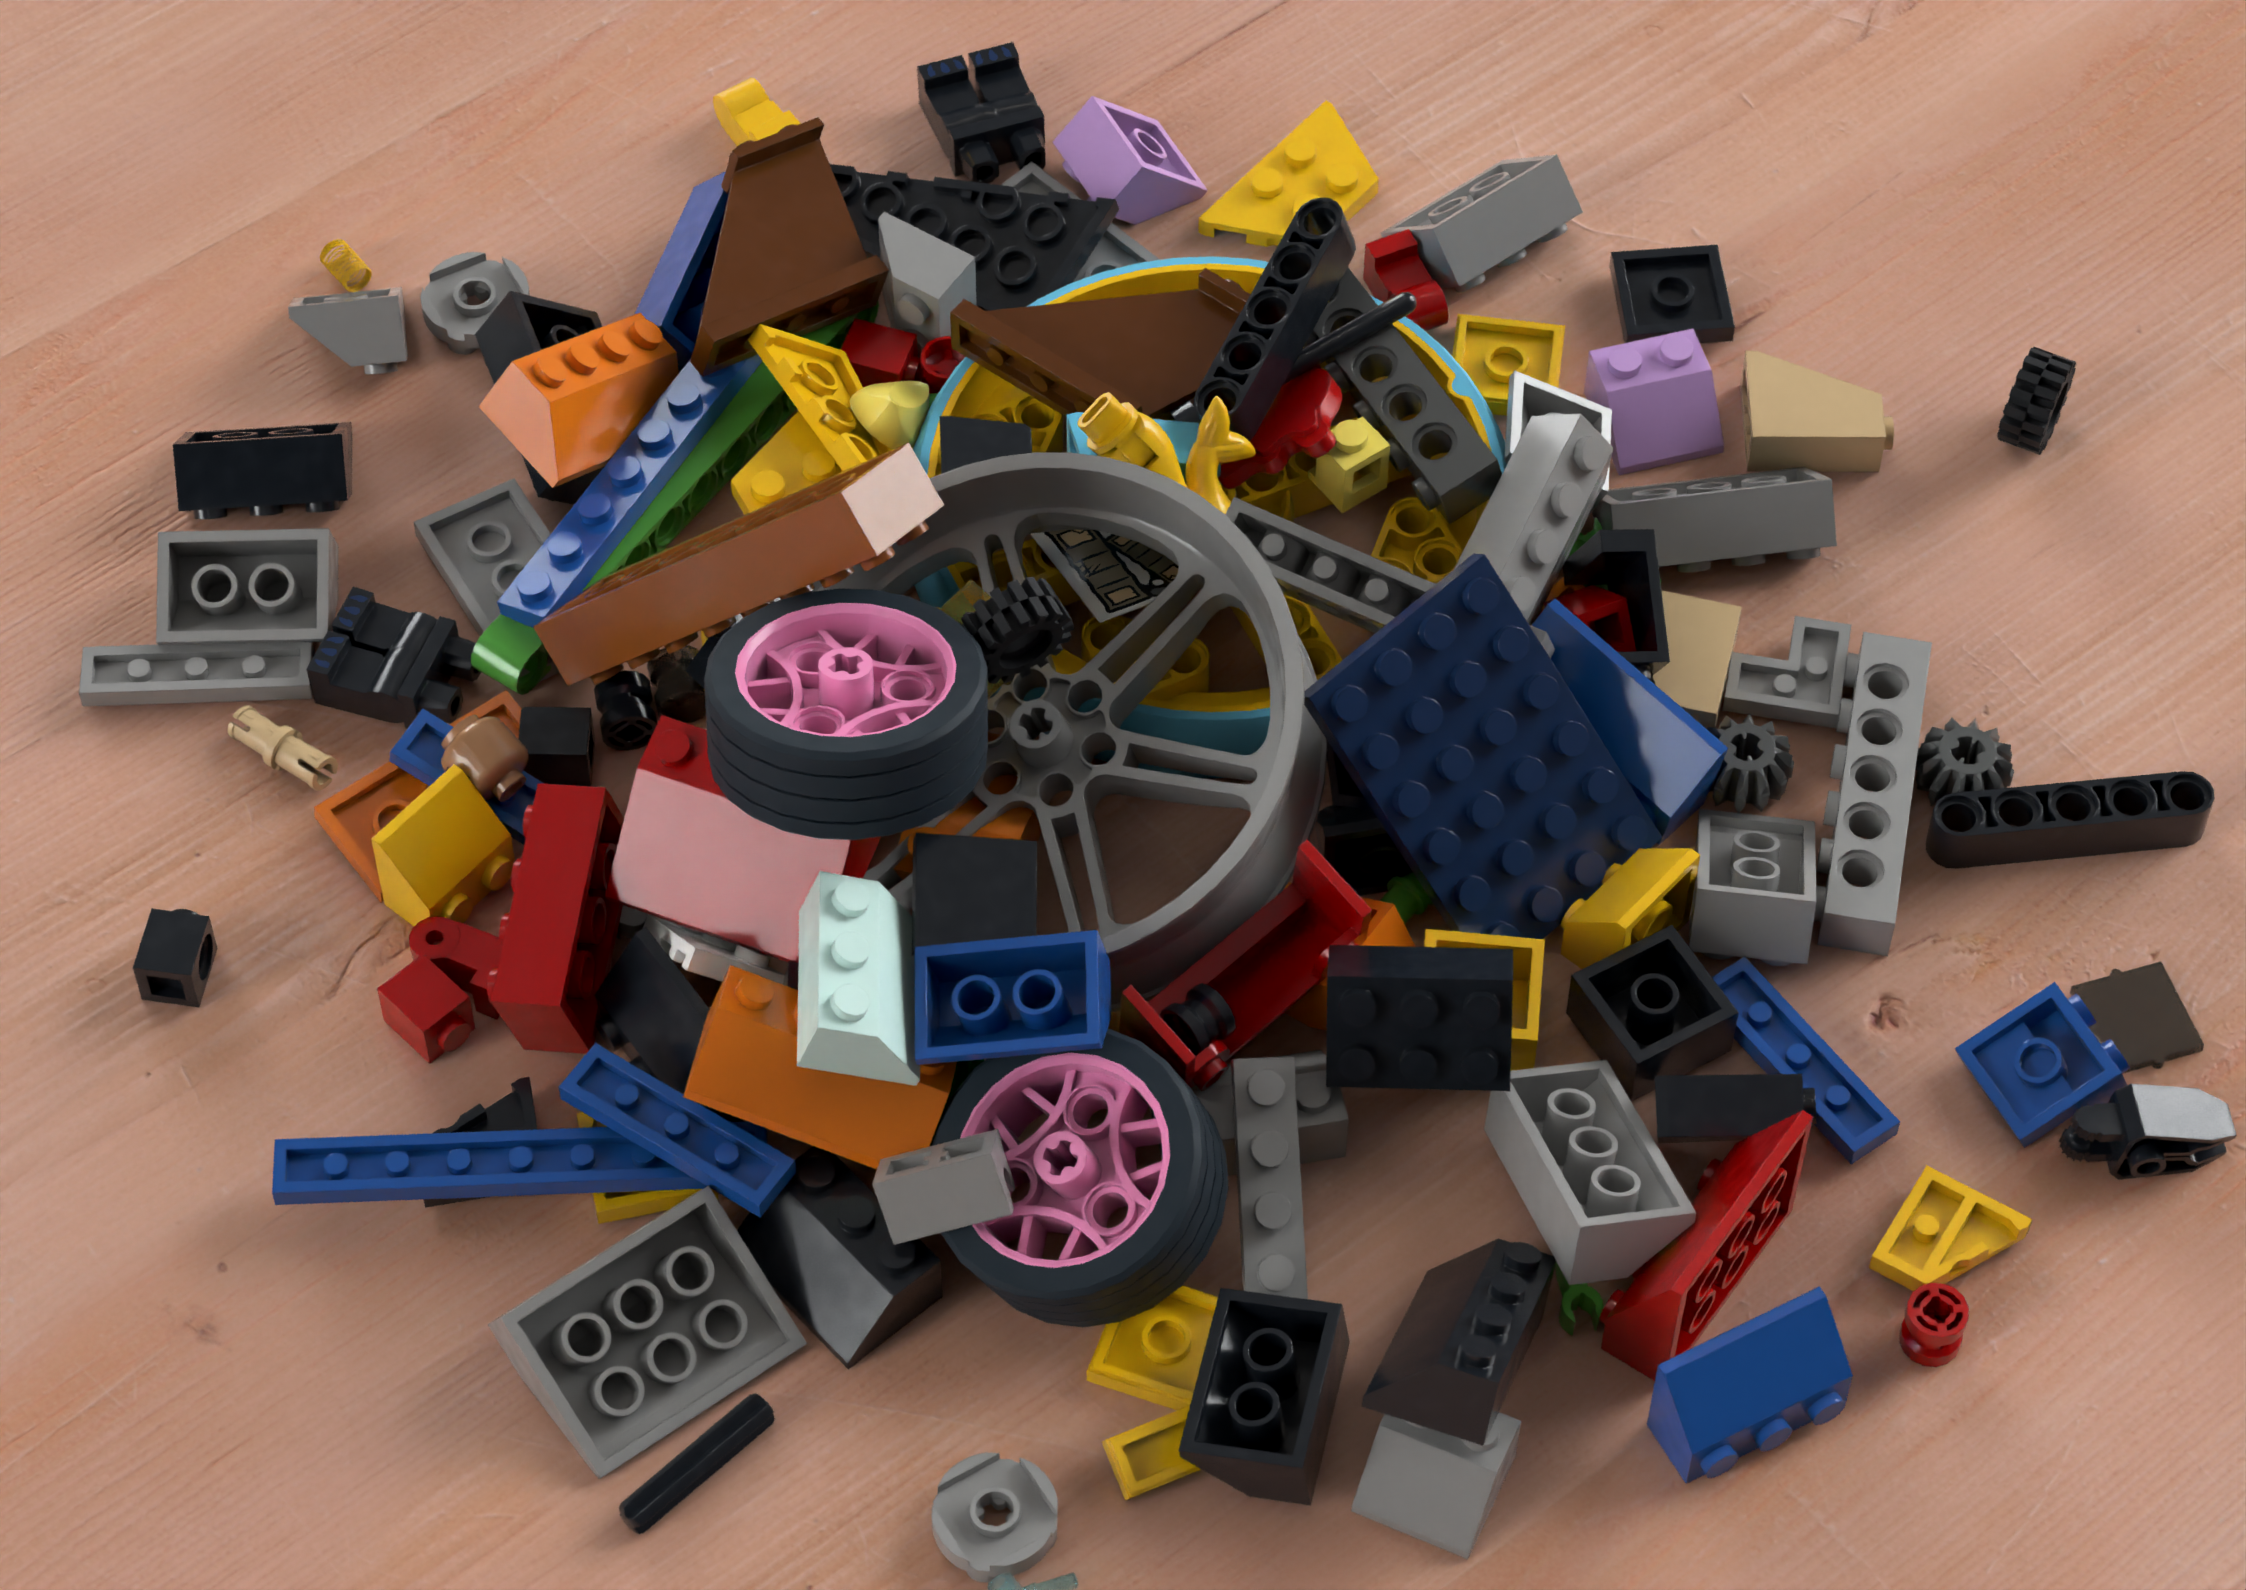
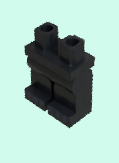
[917,42,1046,183]
[306,586,481,729]

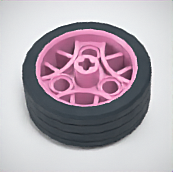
[704,588,988,840]
[932,1029,1229,1327]

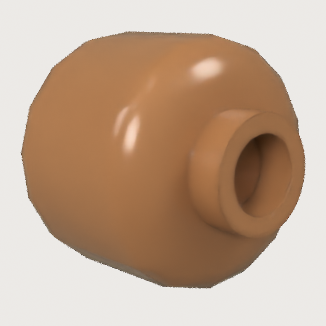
[441,715,529,802]

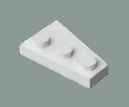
[643,914,785,984]

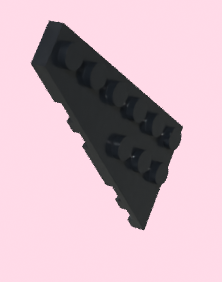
[830,164,1119,311]

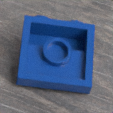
[1955,982,2130,1148]

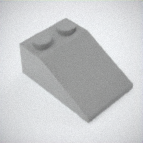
[1689,809,1816,966]

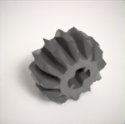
[1707,713,1794,813]
[1915,718,2014,806]

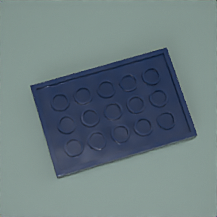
[1304,553,1662,939]

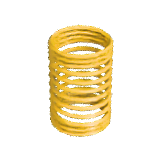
[320,239,372,292]

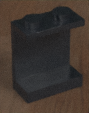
[1563,529,1670,681]

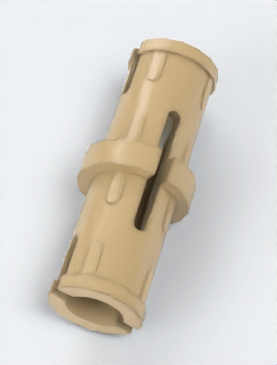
[228,705,338,791]

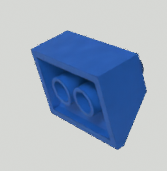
[915,930,1111,1065]
[1647,1286,1853,1484]

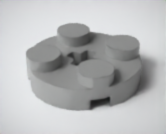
[420,252,530,354]
[932,1453,1058,1582]

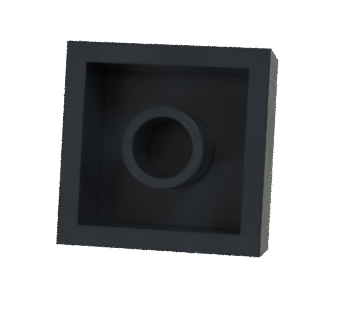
[1566,925,1738,1101]

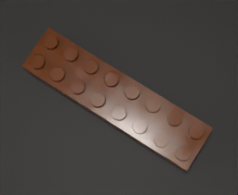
[533,443,944,686]

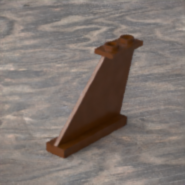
[690,117,889,377]
[950,268,1251,419]

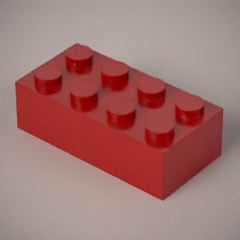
[487,783,624,1054]

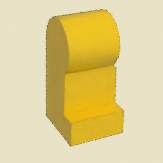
[713,77,801,146]

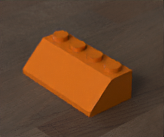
[478,313,679,488]
[683,965,957,1169]

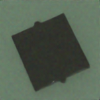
[2070,961,2204,1073]

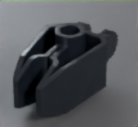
[2059,1084,2237,1180]

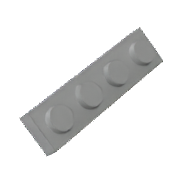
[79,642,315,706]
[1231,1056,1308,1299]

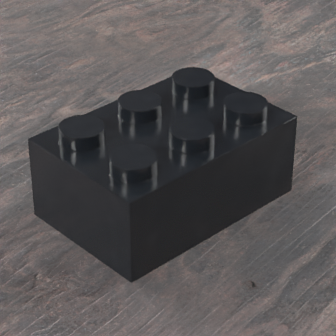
[1326,945,1513,1091]

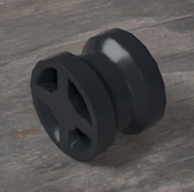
[1159,983,1236,1056]

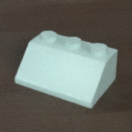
[797,871,920,1086]

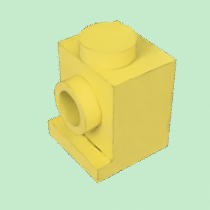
[1308,416,1390,513]

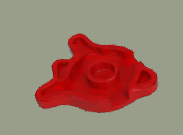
[1218,365,1342,489]

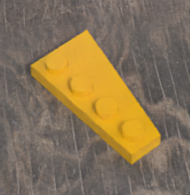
[747,324,892,471]

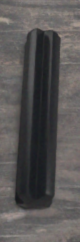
[619,1393,775,1534]

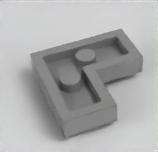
[1722,616,1851,728]

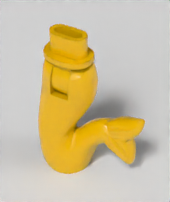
[1077,392,1255,514]

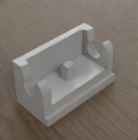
[872,1129,1015,1245]

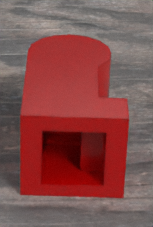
[1363,229,1449,331]
[409,916,502,1020]

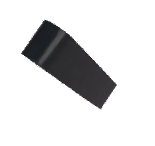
[1194,197,1356,441]
[1926,771,2215,869]

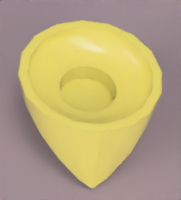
[849,380,929,450]

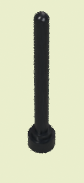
[1169,292,1417,424]

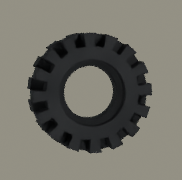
[1997,346,2076,455]
[961,577,1074,684]

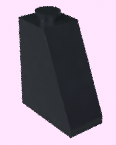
[1655,1074,1816,1143]

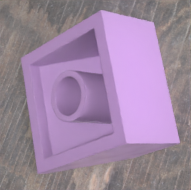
[1053,96,1208,225]
[1584,329,1724,475]

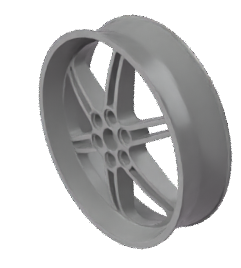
[811,452,1328,1012]

